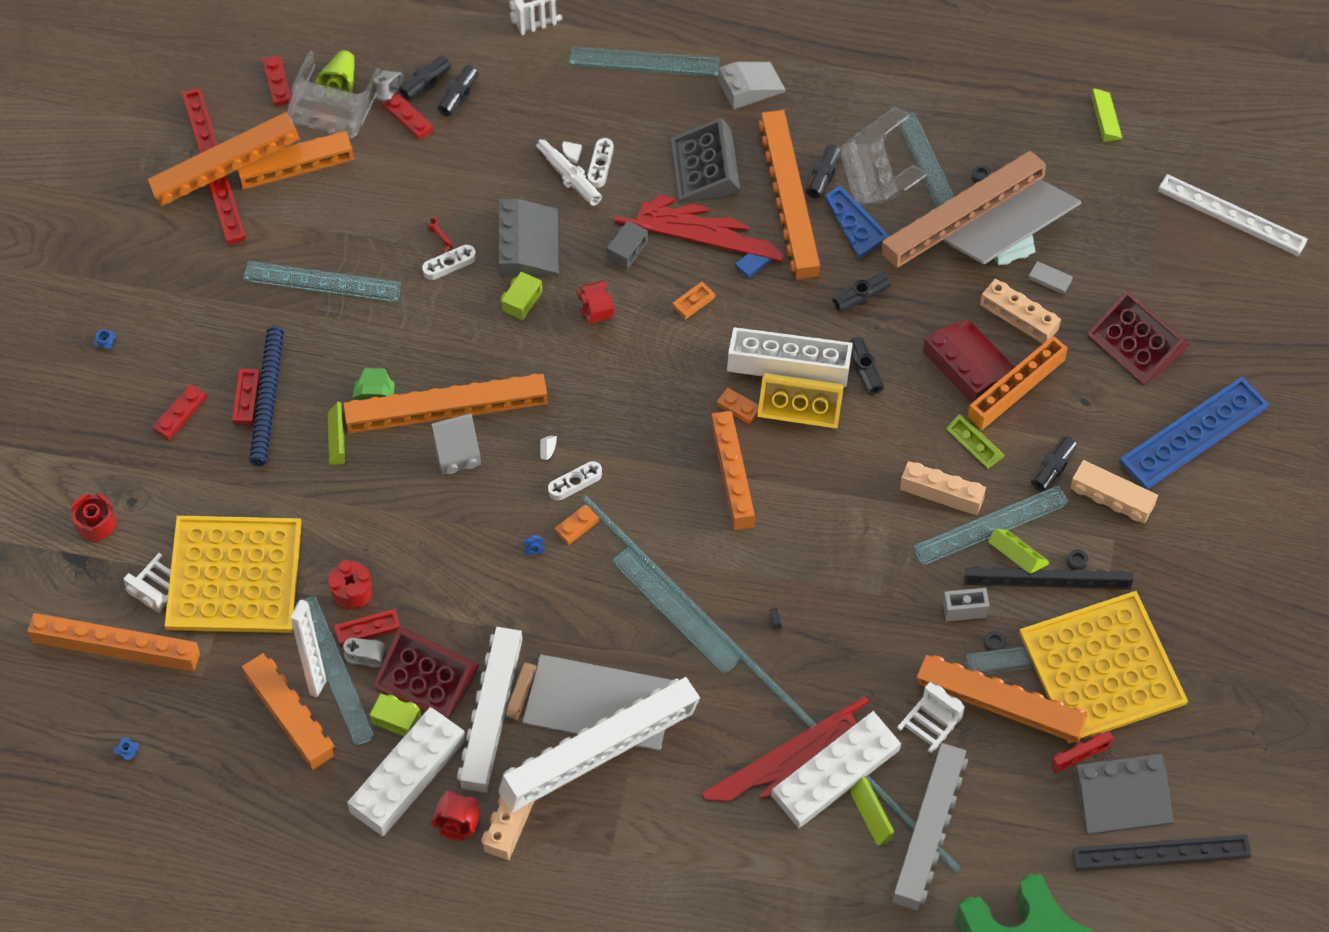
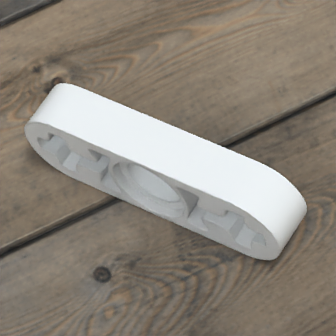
[588,138,613,188]
[422,245,476,280]
[548,461,602,501]

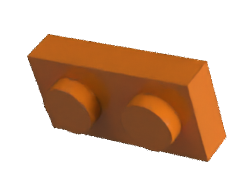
[672,282,715,320]
[717,388,759,425]
[554,504,599,545]

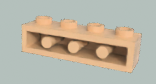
[980,279,1061,344]
[1070,460,1158,524]
[900,461,986,516]
[481,768,534,861]

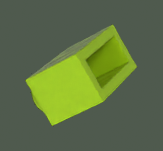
[501,272,542,320]
[370,694,421,737]

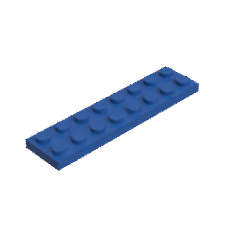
[1119,377,1269,490]

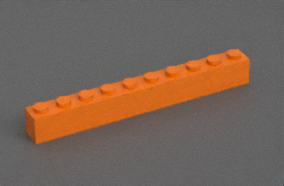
[758,110,820,280]
[344,374,548,434]

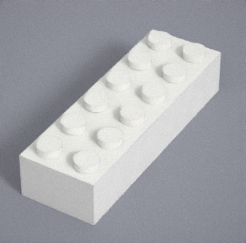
[727,327,852,387]
[347,707,465,837]
[771,711,901,829]

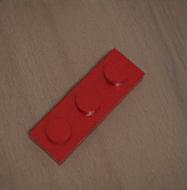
[262,55,293,107]
[382,92,434,140]
[232,369,260,425]
[152,384,207,440]
[334,609,401,647]
[1051,731,1114,774]

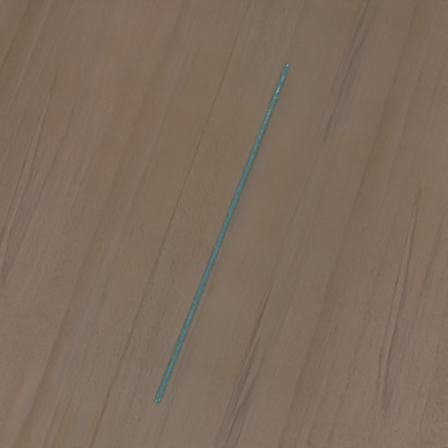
[581,495,961,873]

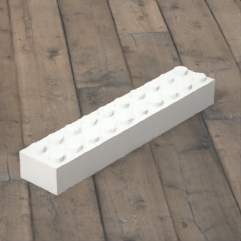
[498,677,700,813]

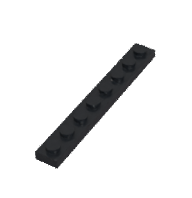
[964,567,1134,589]
[1072,835,1251,871]

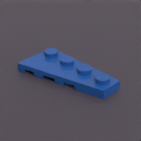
[825,185,889,259]

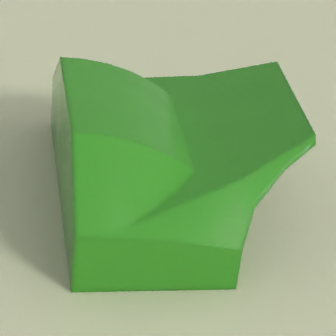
[353,368,395,401]

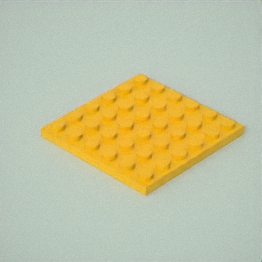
[165,516,302,633]
[1019,591,1188,744]

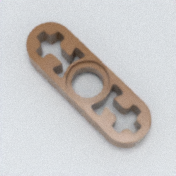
[506,662,536,721]

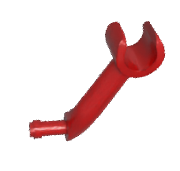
[427,217,453,253]

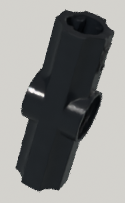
[399,55,451,101]
[437,65,479,117]
[806,144,842,199]
[832,271,891,313]
[849,336,884,395]
[1031,436,1078,492]

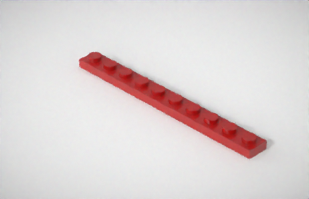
[182,88,246,245]

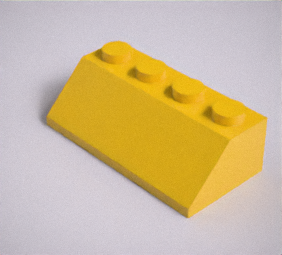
[757,373,844,429]

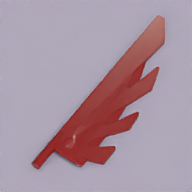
[614,194,783,262]
[702,696,869,802]

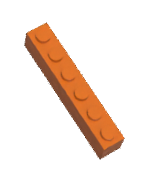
[237,131,354,189]
[967,336,1068,430]
[711,411,755,530]
[242,653,334,770]

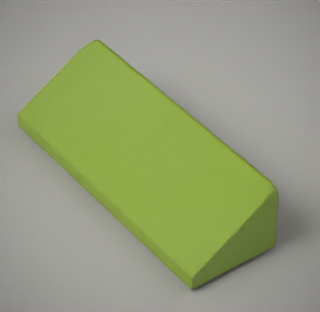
[1091,89,1122,142]
[328,402,345,465]
[946,414,1005,469]
[988,529,1049,573]
[850,777,894,846]

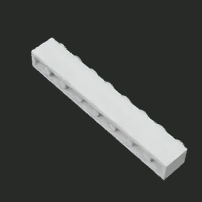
[457,627,522,793]

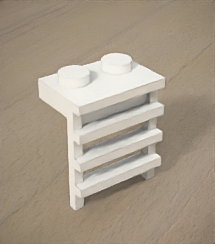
[509,0,562,35]
[123,553,171,614]
[897,682,964,754]

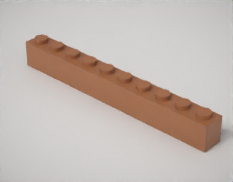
[882,151,1046,268]

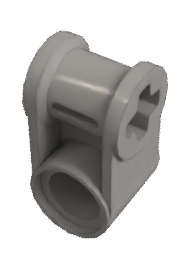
[374,71,404,100]
[343,638,385,668]

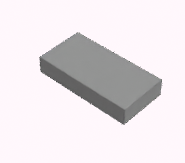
[1028,261,1073,295]

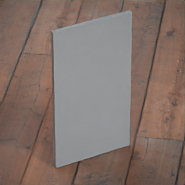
[942,179,1081,264]
[522,655,673,751]

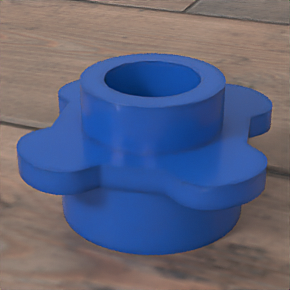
[93,329,116,349]
[523,535,545,555]
[113,737,139,761]

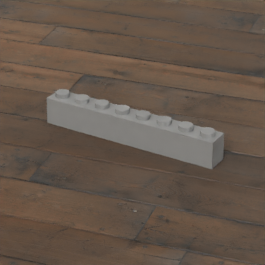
[892,743,968,911]

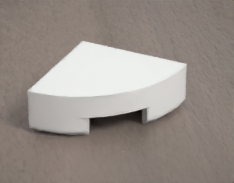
[563,141,582,164]
[540,436,557,460]

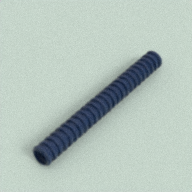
[249,326,284,466]

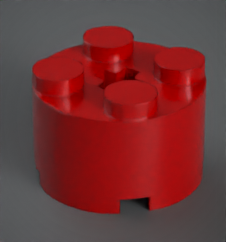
[576,280,615,325]
[71,493,117,543]
[328,560,372,610]
[431,791,481,841]

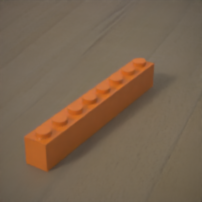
[148,112,300,206]
[27,613,200,672]
[917,655,1087,744]

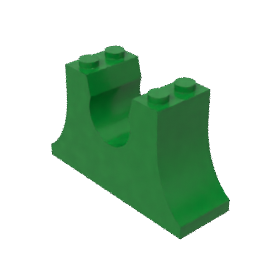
[955,873,1093,932]

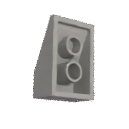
[719,62,785,109]
[431,414,481,475]

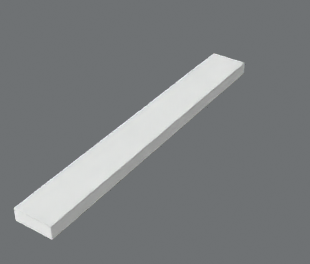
[1158,174,1308,256]
[290,600,326,698]

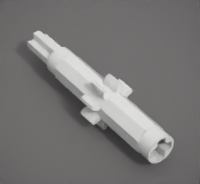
[536,139,602,205]

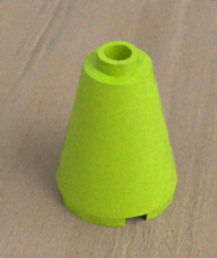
[316,51,355,101]

